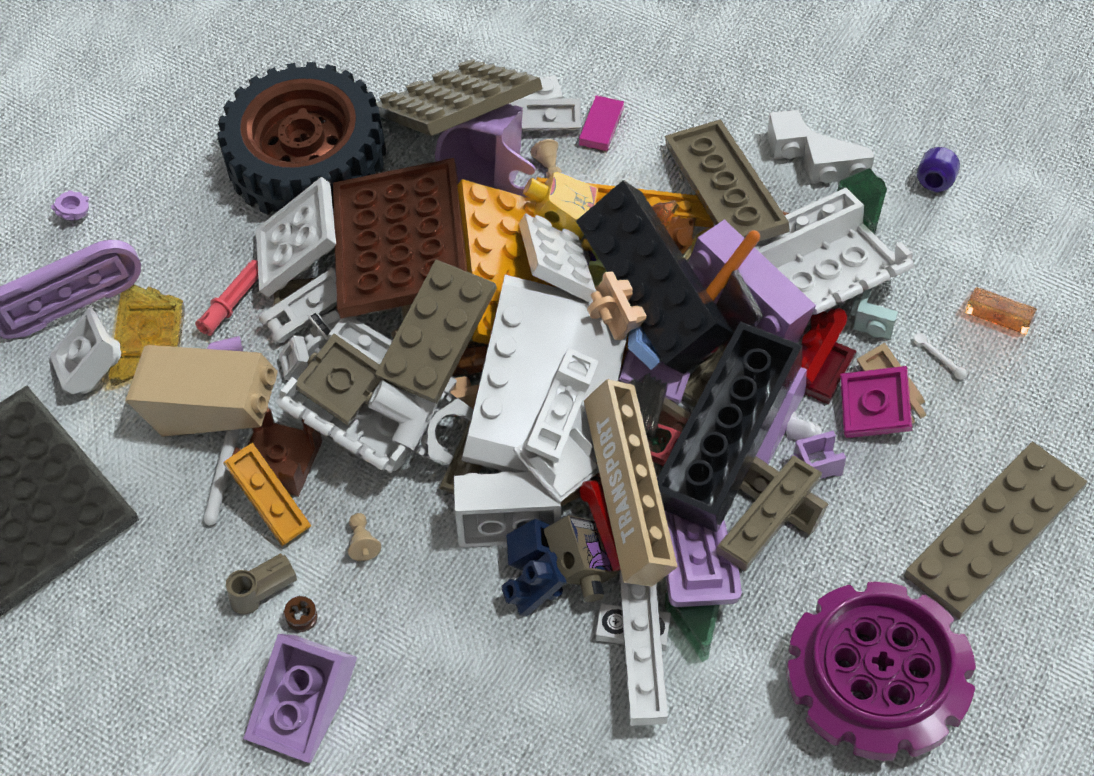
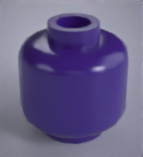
[917,147,960,192]

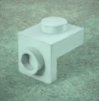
[850,289,898,340]

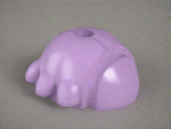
[51,190,89,221]

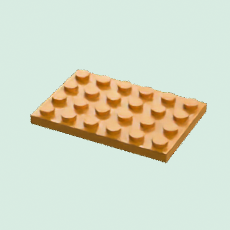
[457,179,558,344]

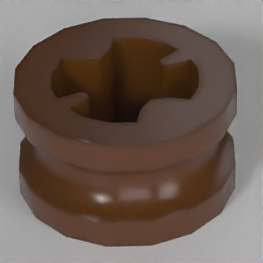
[284,596,318,632]

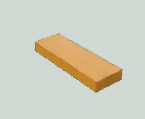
[223,442,312,547]

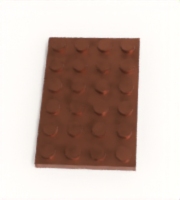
[333,158,468,319]

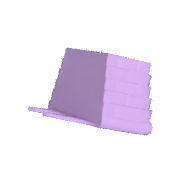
[435,104,536,198]

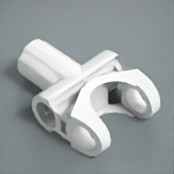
[368,380,473,465]

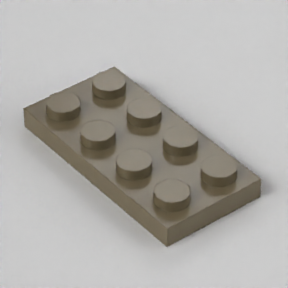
[375,260,497,404]

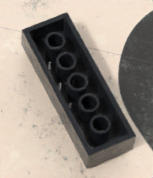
[576,180,734,374]
[657,322,803,532]

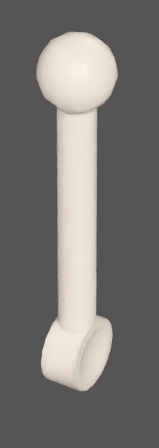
[913,333,967,380]

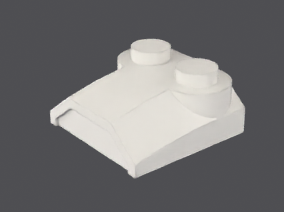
[50,307,121,394]

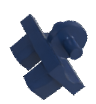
[502,552,567,616]

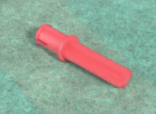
[195,260,258,336]

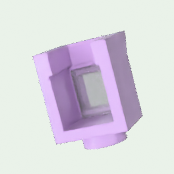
[790,430,846,479]

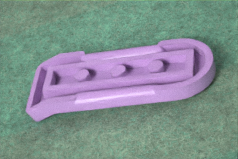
[0,240,141,339]
[657,477,742,607]

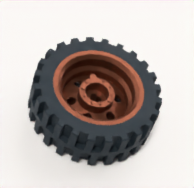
[217,62,386,215]

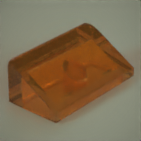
[965,287,1037,335]

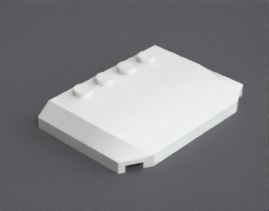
[461,275,627,473]

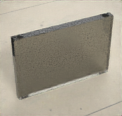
[716,270,763,353]

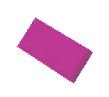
[579,95,624,151]

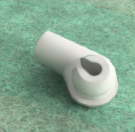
[785,411,822,441]

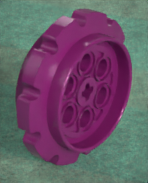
[786,582,976,761]

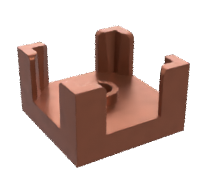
[232,408,322,497]

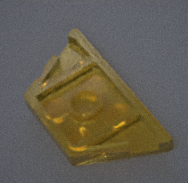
[109,284,185,386]

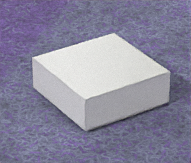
[279,335,309,381]

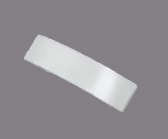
[525,348,599,463]

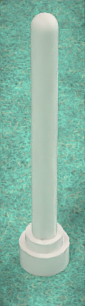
[204,429,240,526]

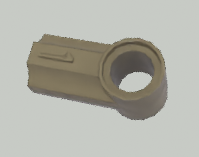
[226,553,297,615]

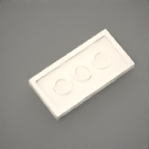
[519,214,596,303]

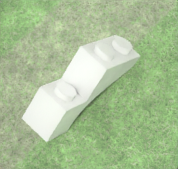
[767,109,874,184]

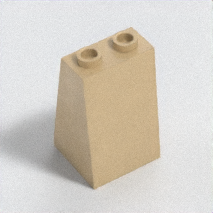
[125,345,278,437]

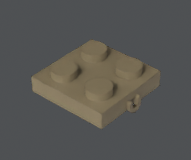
[296,333,381,426]

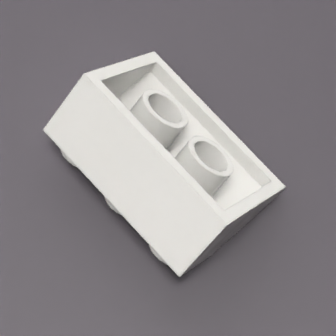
[454,471,561,548]

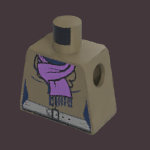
[544,515,619,602]

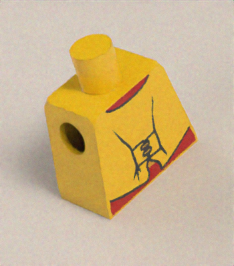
[523,172,598,240]

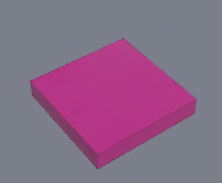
[840,366,913,438]

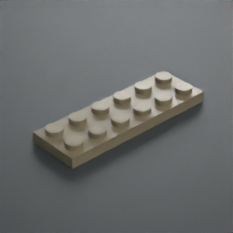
[665,119,790,241]
[904,441,1088,620]

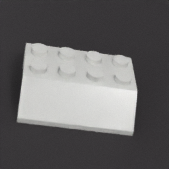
[754,188,915,315]
[276,317,457,473]

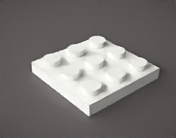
[256,177,336,297]

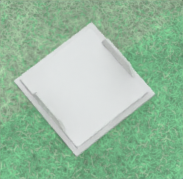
[513,428,599,503]

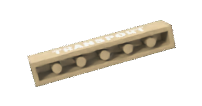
[584,379,678,587]

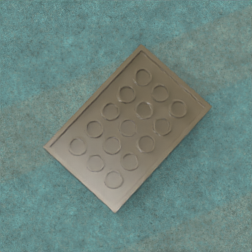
[376,59,543,136]

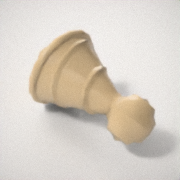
[530,139,562,178]
[348,513,382,561]

